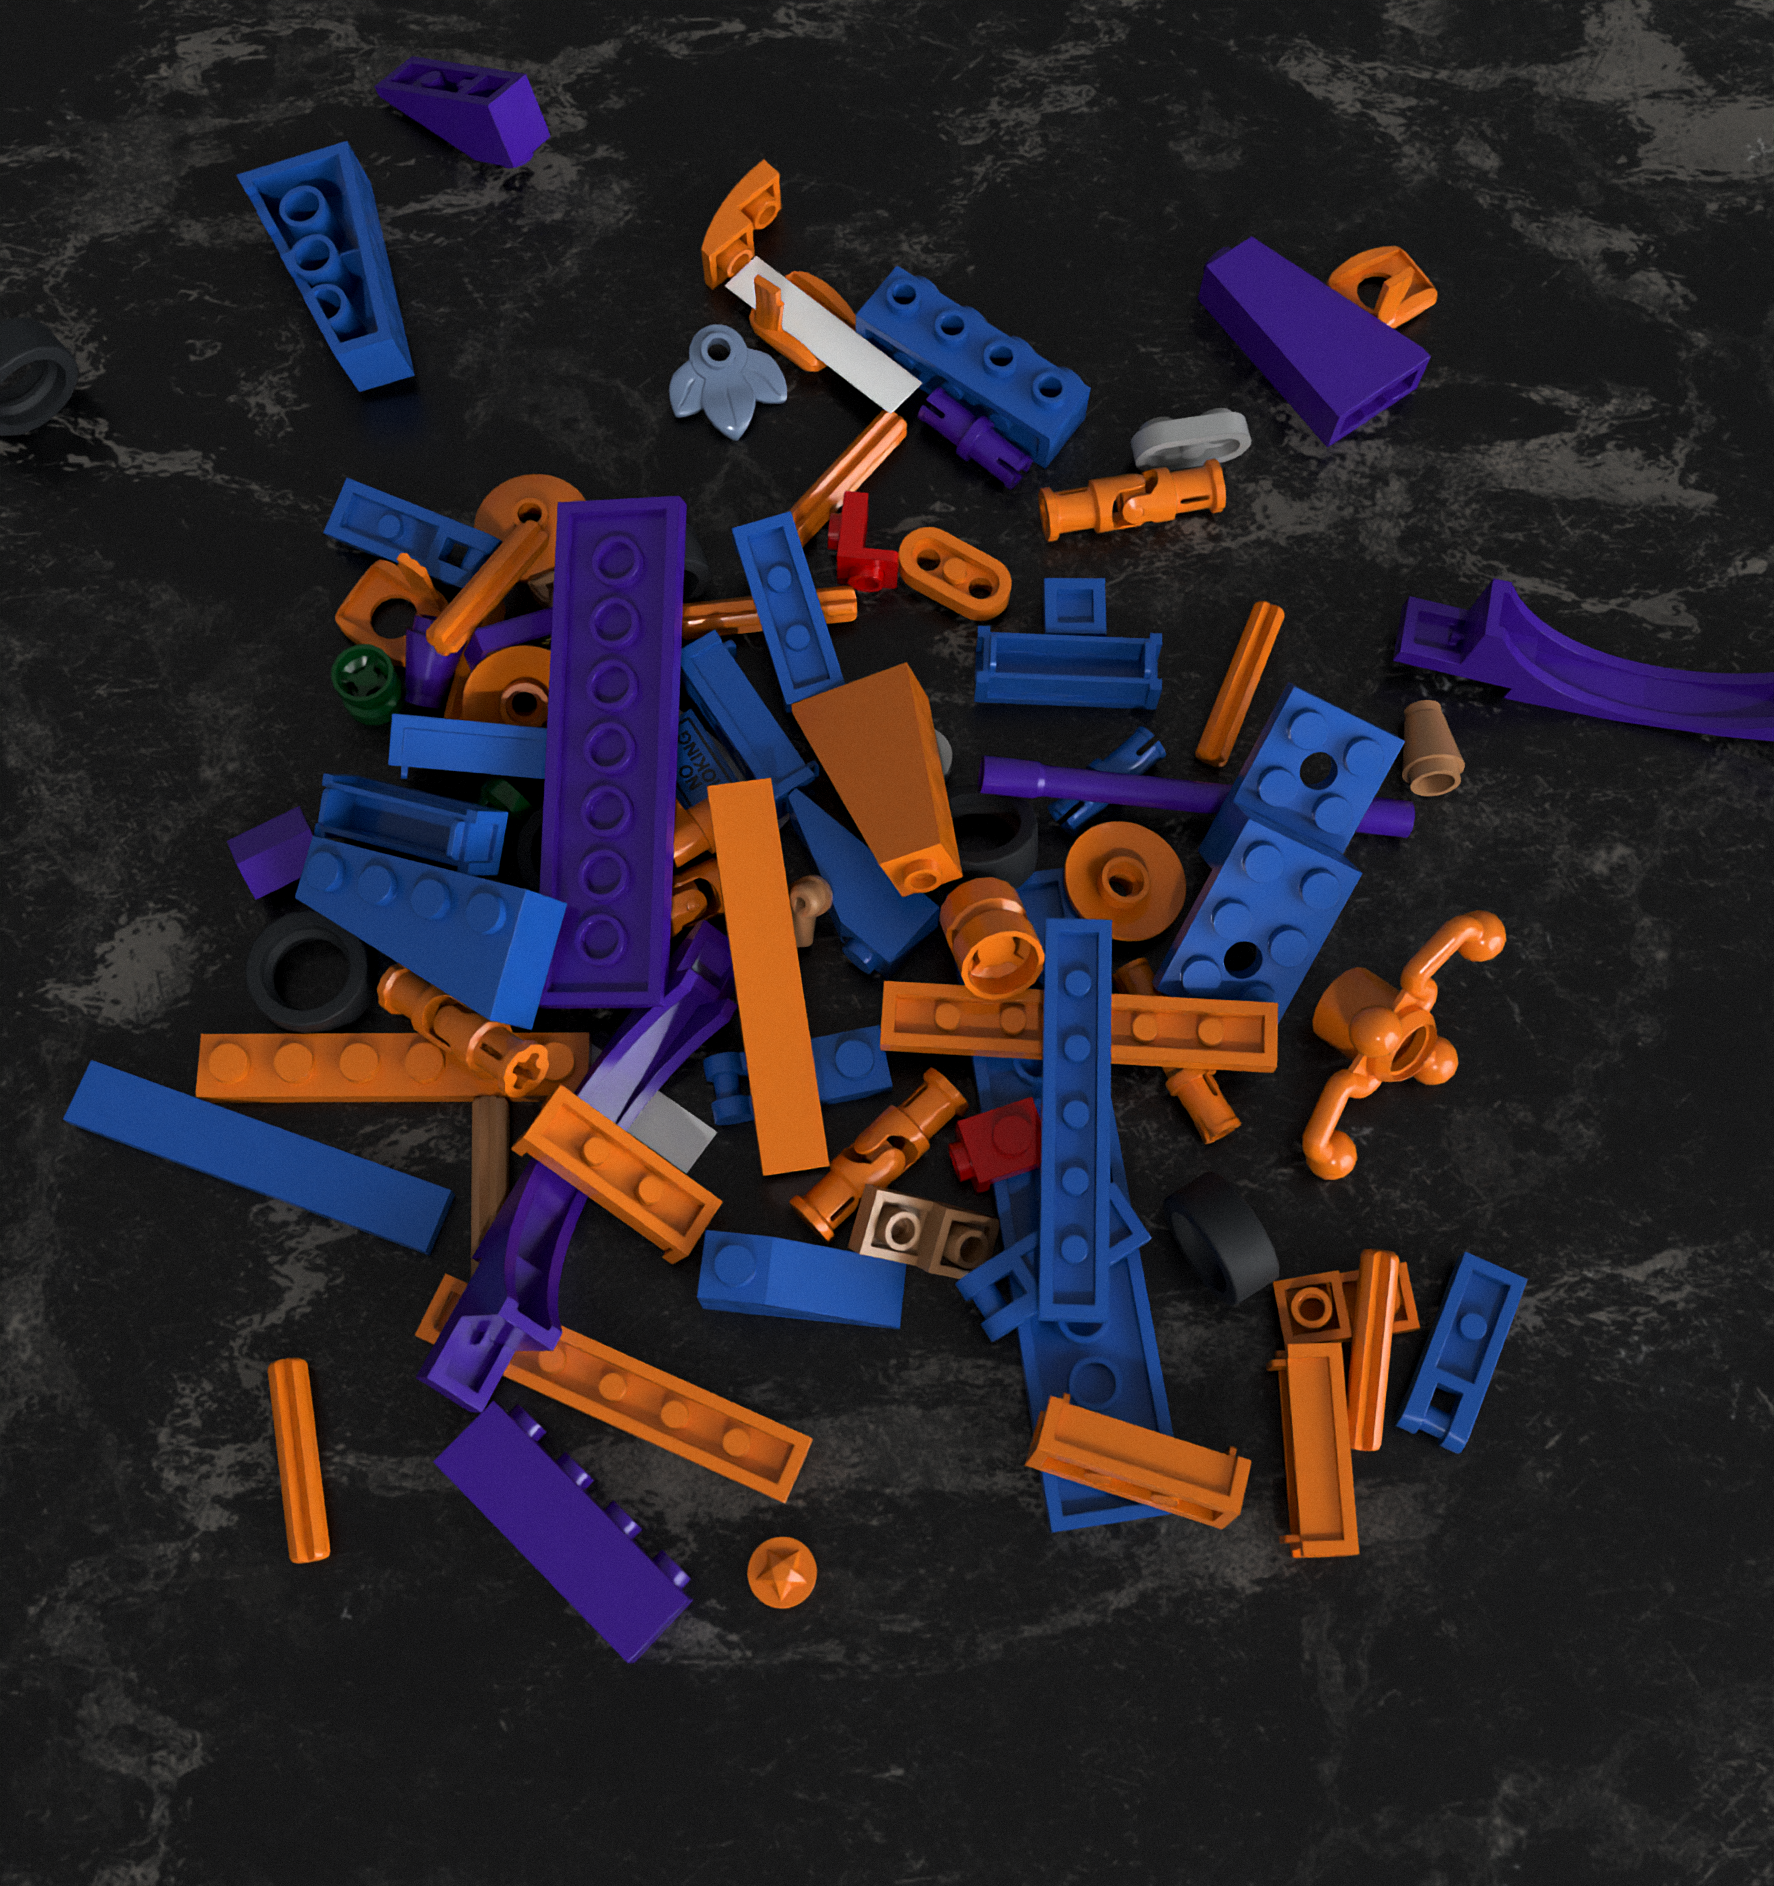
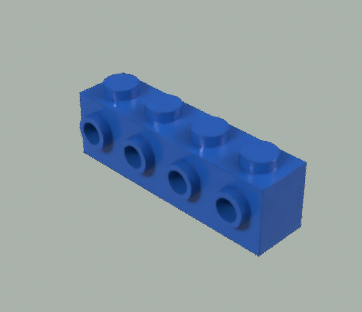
[856,266,1091,469]

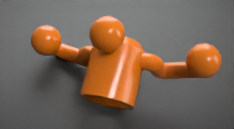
[1302,910,1506,1180]

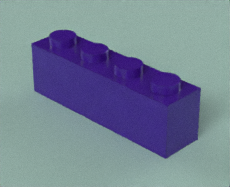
[433,1401,693,1663]

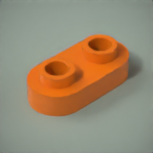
[898,527,1012,621]

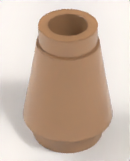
[1402,700,1465,796]

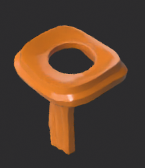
[1325,246,1438,329]
[749,271,856,372]
[335,553,449,667]

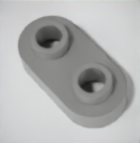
[1130,408,1251,472]

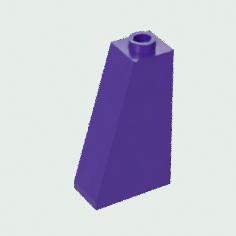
[1198,236,1431,448]

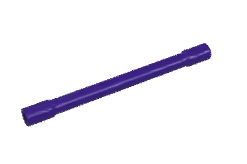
[977,755,1415,838]

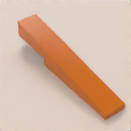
[707,778,830,1176]

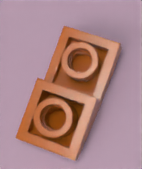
[701,159,781,290]
[1273,1262,1420,1345]

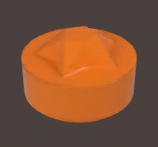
[748,1537,817,1609]

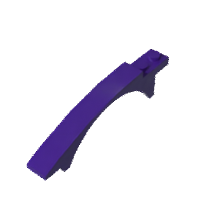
[1393,578,1774,741]
[415,920,738,1413]

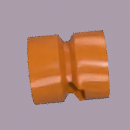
[939,877,1045,1000]

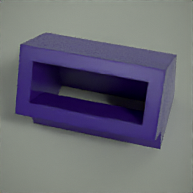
[227,806,314,900]

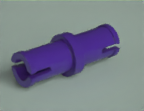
[918,387,1033,490]

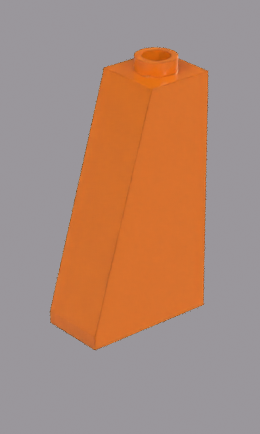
[791,662,963,897]

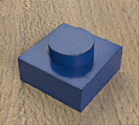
[1042,578,1107,637]

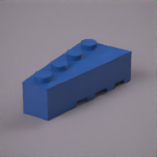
[236,141,415,392]
[295,836,567,1030]

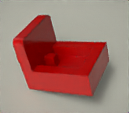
[828,491,899,592]
[948,1097,1041,1195]

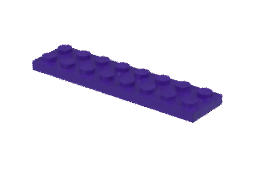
[538,496,687,1009]

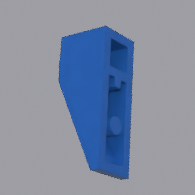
[788,788,940,981]
[697,1230,906,1330]

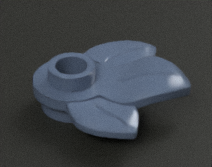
[669,324,787,441]

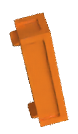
[511,1084,723,1264]
[1266,1343,1359,1558]
[1025,1392,1252,1530]

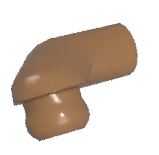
[788,874,833,948]

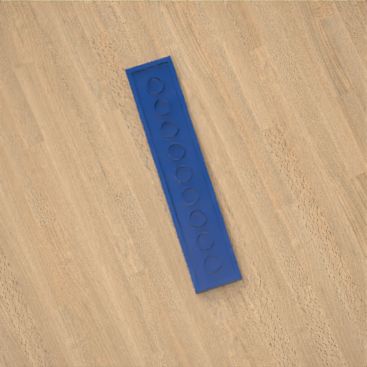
[943,868,1174,1533]

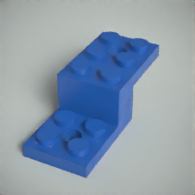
[1152,682,1405,1024]

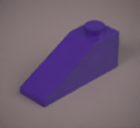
[374,56,551,168]

